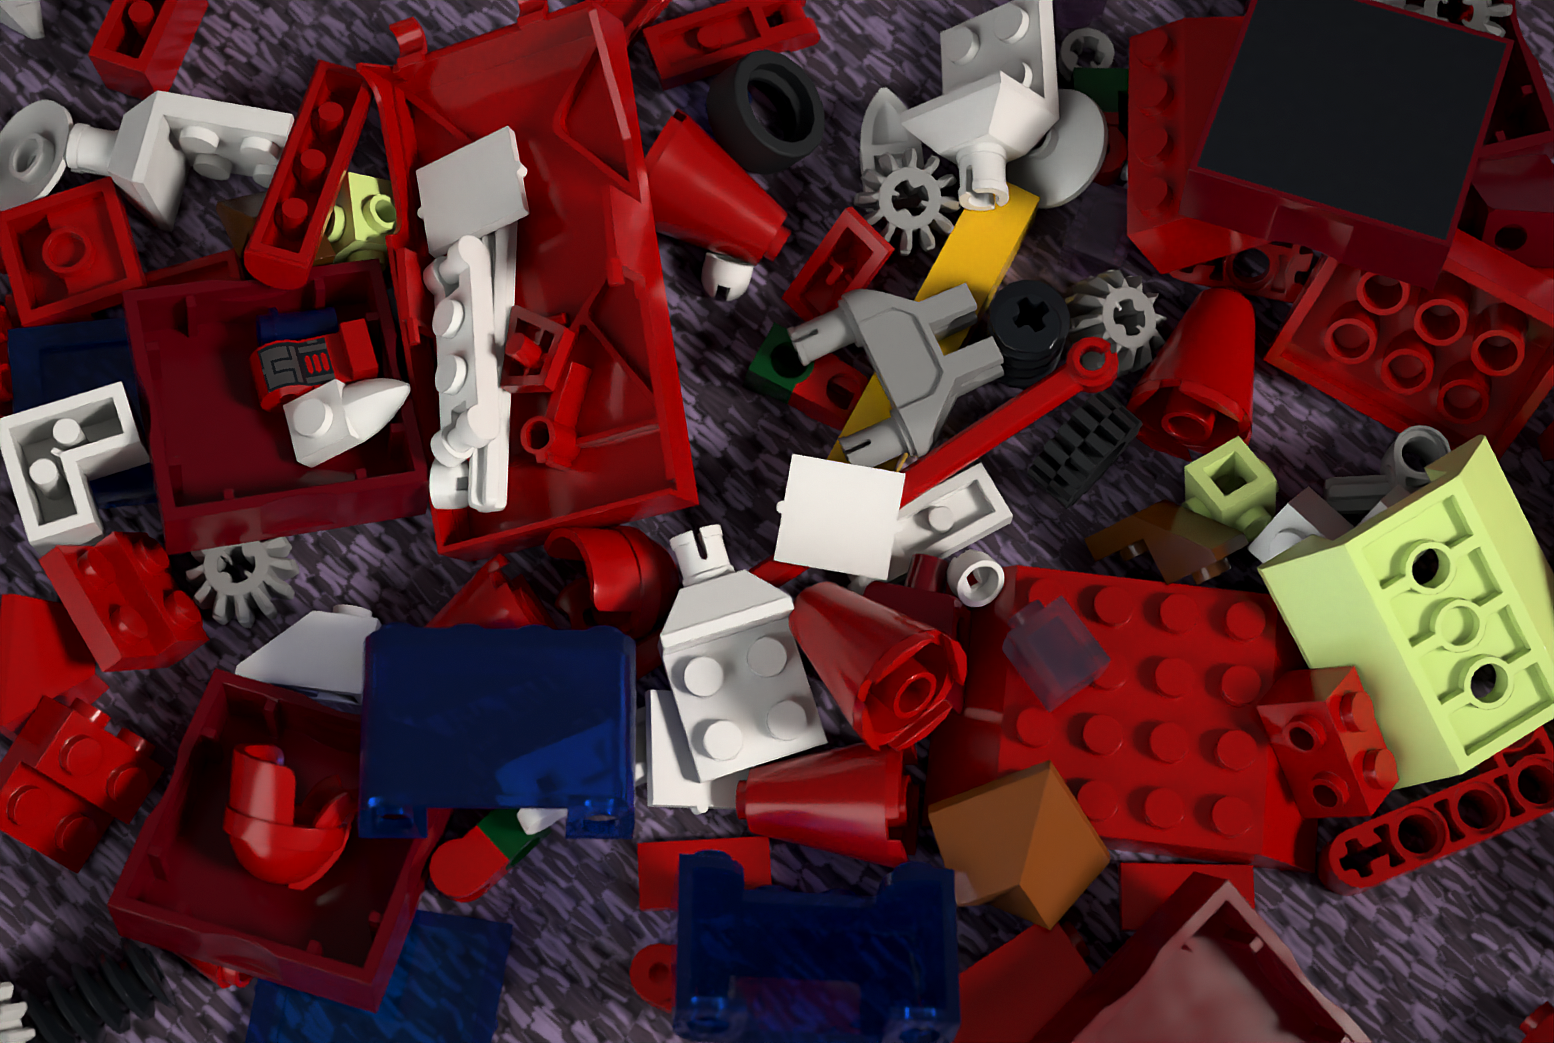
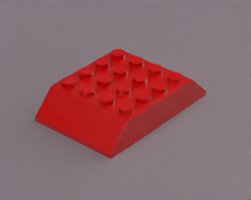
[921,565,1318,874]

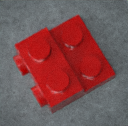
[0,176,148,342]
[38,531,210,672]
[0,695,165,874]

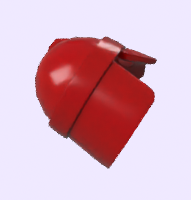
[544,525,679,650]
[223,743,364,890]

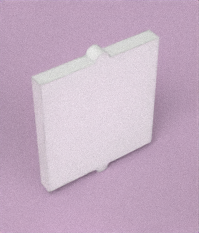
[416,126,530,259]
[774,454,905,580]
[645,690,750,815]

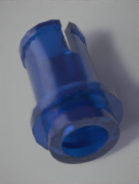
[256,307,339,347]

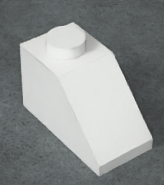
[235,604,386,707]

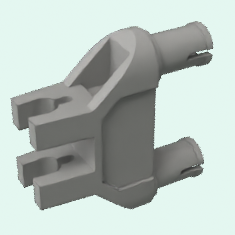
[787,283,1004,468]

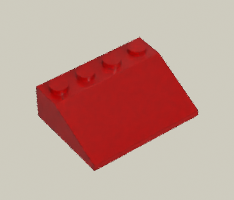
[1127,16,1274,275]
[1263,228,1554,461]

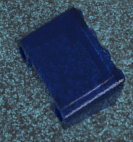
[358,622,637,839]
[671,849,961,1043]

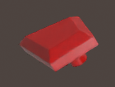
[500,305,575,393]

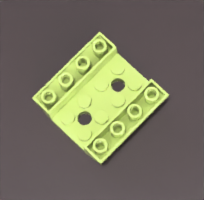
[1257,435,1554,790]

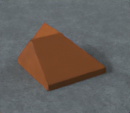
[928,760,1110,930]

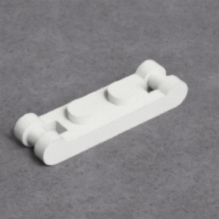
[423,235,500,467]

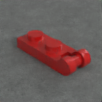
[642,0,821,91]

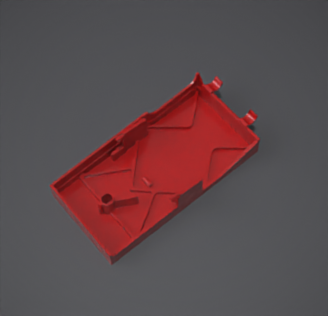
[356,0,699,562]

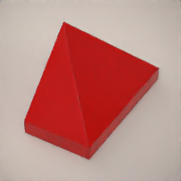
[781,206,895,322]

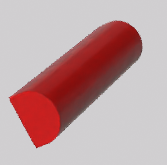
[244,59,374,290]

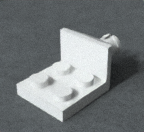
[900,0,1060,211]
[66,90,295,232]
[657,524,828,784]

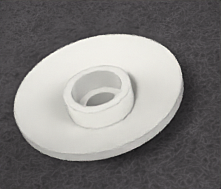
[1005,89,1108,209]
[0,100,74,211]

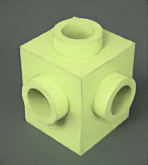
[325,172,397,272]
[1182,436,1279,542]

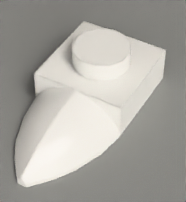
[859,88,924,212]
[283,378,411,468]

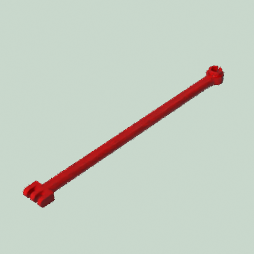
[466,336,1119,783]

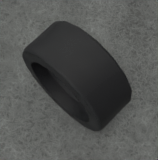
[706,49,825,175]

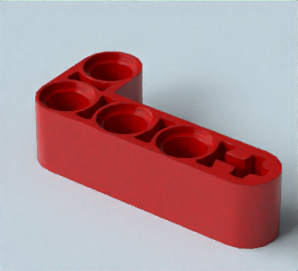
[1316,725,1554,896]

